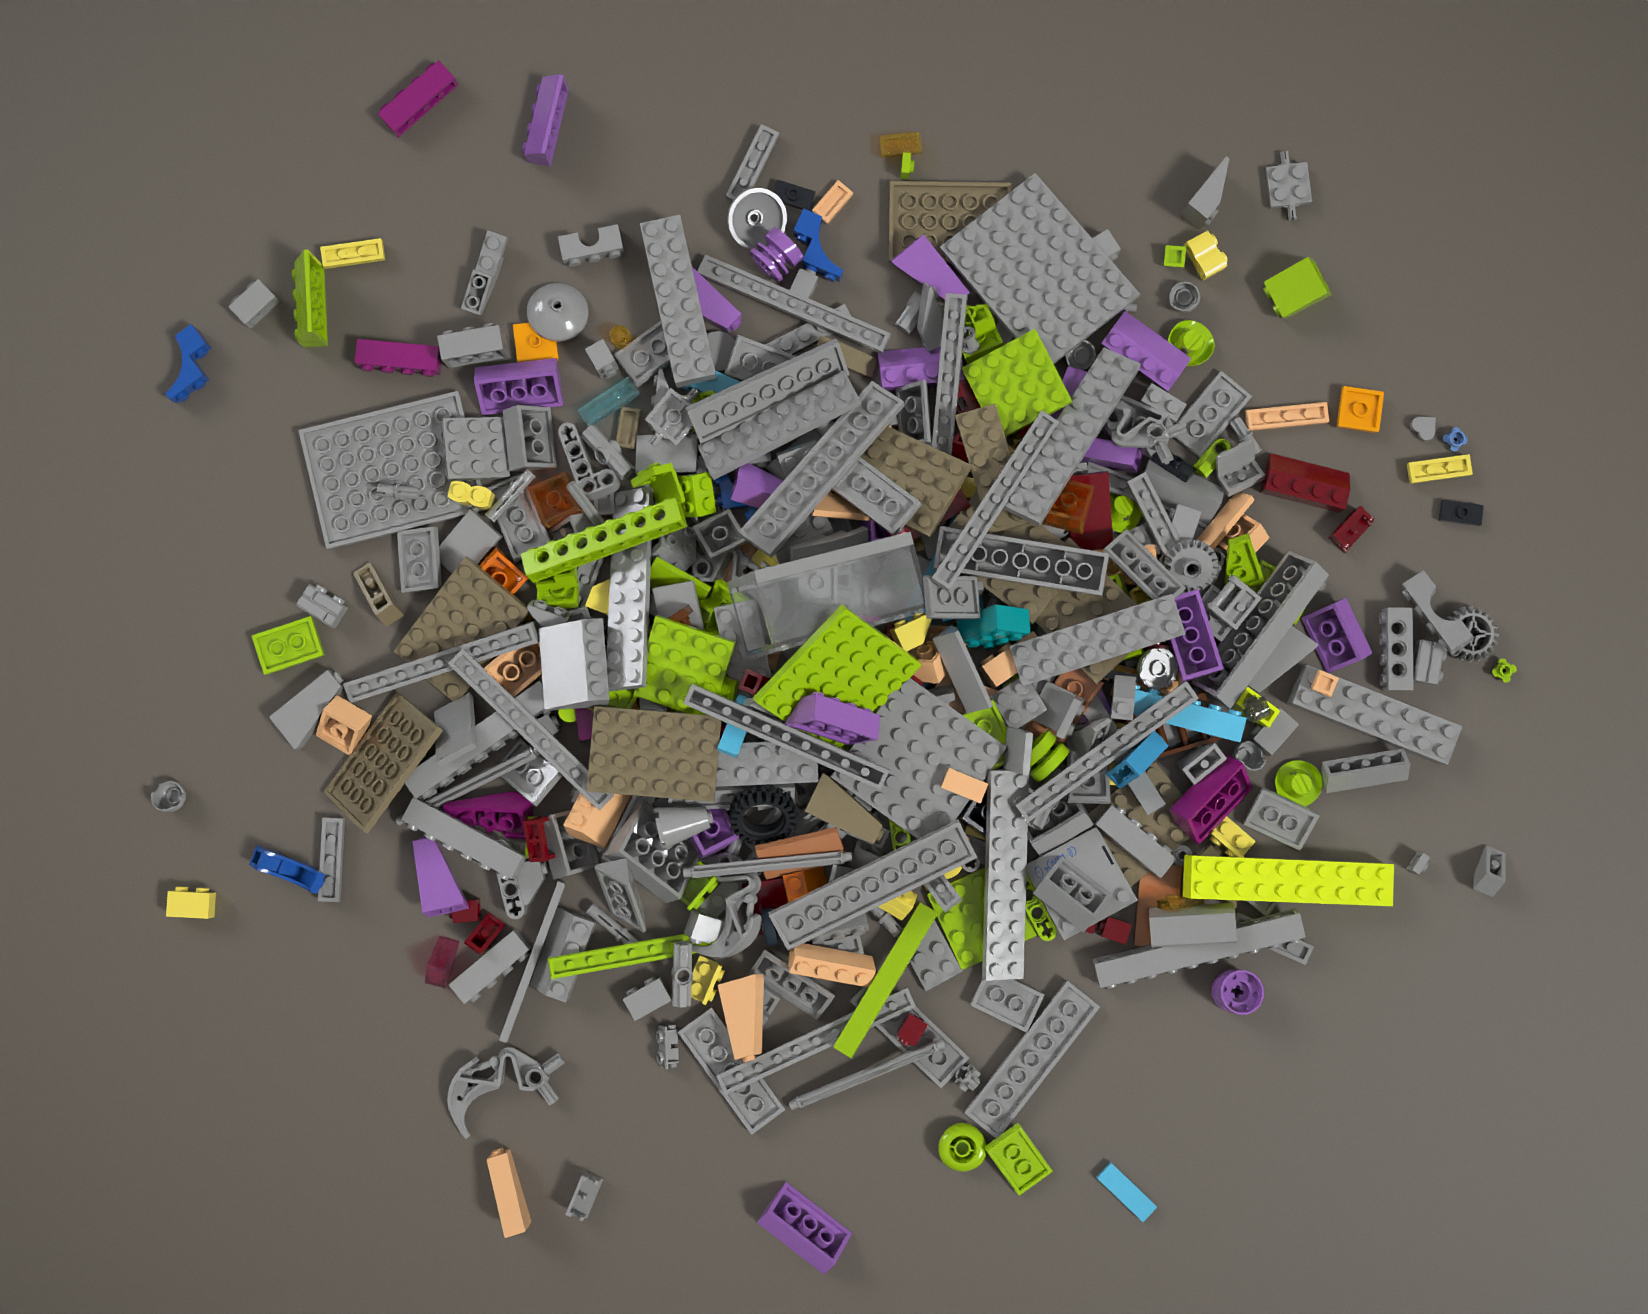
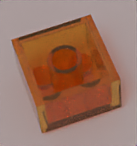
[528,472,584,530]
[1042,480,1095,534]

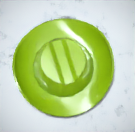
[1168,320,1215,366]
[1110,492,1142,533]
[1275,760,1323,806]
[938,1123,986,1172]

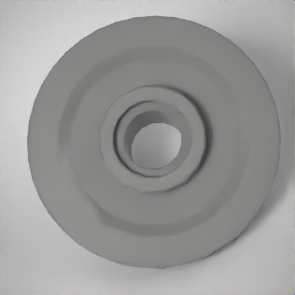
[1164,539,1218,593]

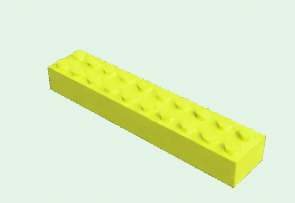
[1183,855,1394,906]

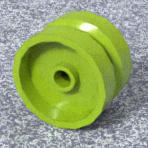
[1029,729,1070,782]

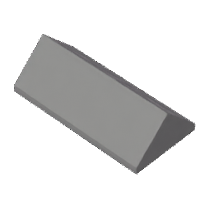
[1142,458,1225,525]
[1103,529,1186,600]
[932,625,993,713]
[594,858,646,933]
[1149,903,1237,948]
[748,947,835,1020]

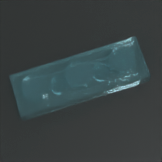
[578,376,641,427]

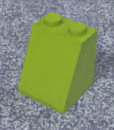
[1263,257,1332,319]

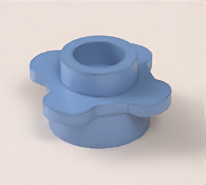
[1443,427,1468,452]

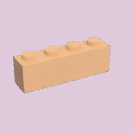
[787,943,876,988]

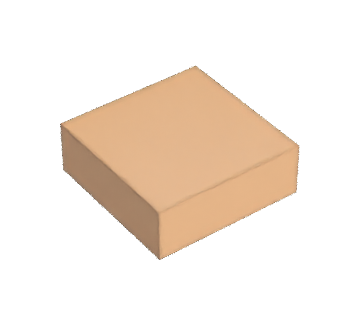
[1310,670,1339,697]

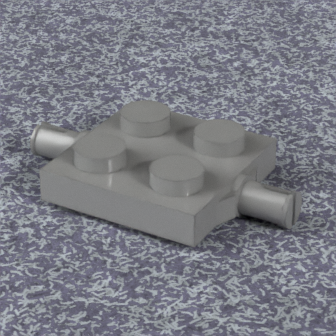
[1265,151,1312,221]
[645,387,699,447]
[1202,584,1239,643]

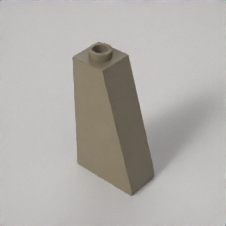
[805,772,885,845]

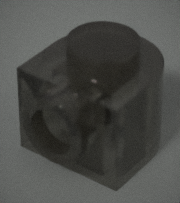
[1243,695,1271,723]

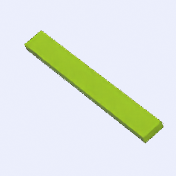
[833,903,938,1059]
[547,934,715,979]

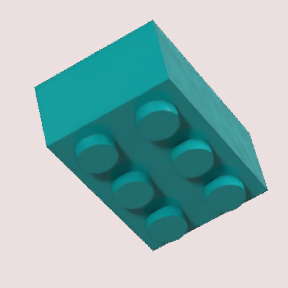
[957,605,1030,650]

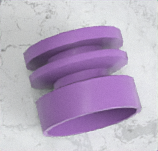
[749,227,804,283]
[1211,969,1264,1015]

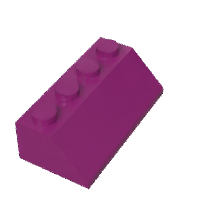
[1169,753,1253,845]

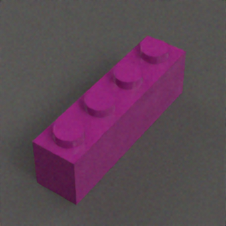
[378,60,458,138]
[354,339,442,377]

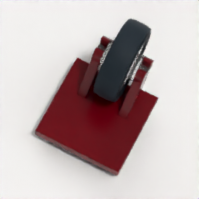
[742,877,787,946]

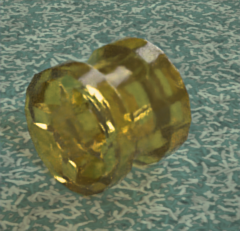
[609,325,631,349]

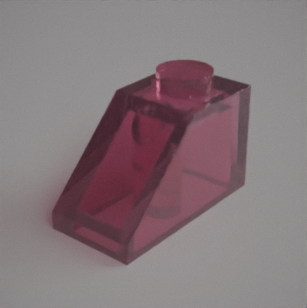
[425,936,460,988]

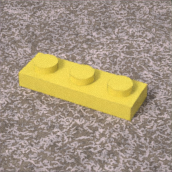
[320,238,385,269]
[1407,454,1473,484]

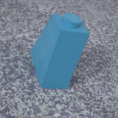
[1106,731,1169,789]

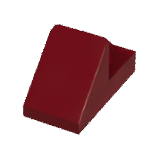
[464,913,506,956]

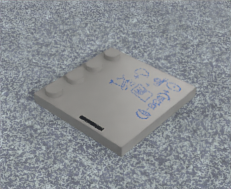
[1026,826,1138,940]

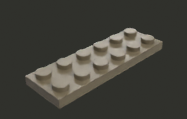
[955,404,1030,534]

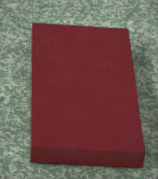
[1067,471,1113,551]

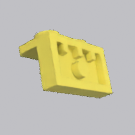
[1209,816,1256,857]
[691,955,725,1005]

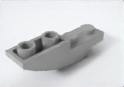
[461,230,509,315]
[527,599,607,644]

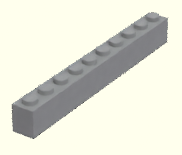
[683,684,890,790]
[1092,909,1306,989]

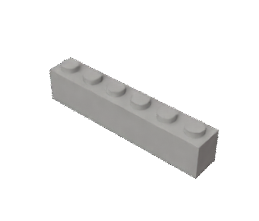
[401,797,527,881]

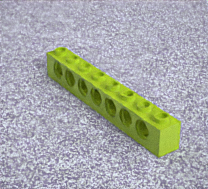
[521,498,687,583]

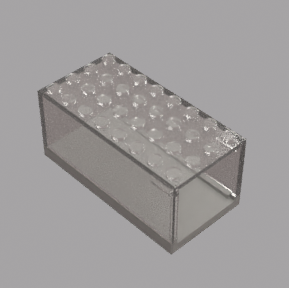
[727,532,925,658]

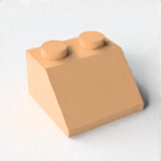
[1216,514,1269,558]
[315,695,372,756]

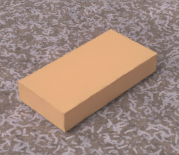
[812,180,853,225]
[941,767,988,803]

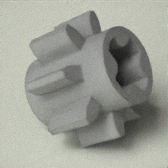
[954,1064,981,1092]

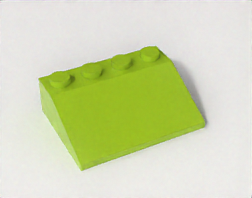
[292,249,328,348]

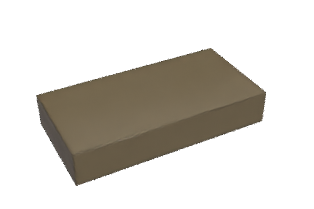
[615,406,642,450]

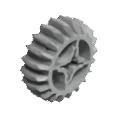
[1446,606,1500,662]

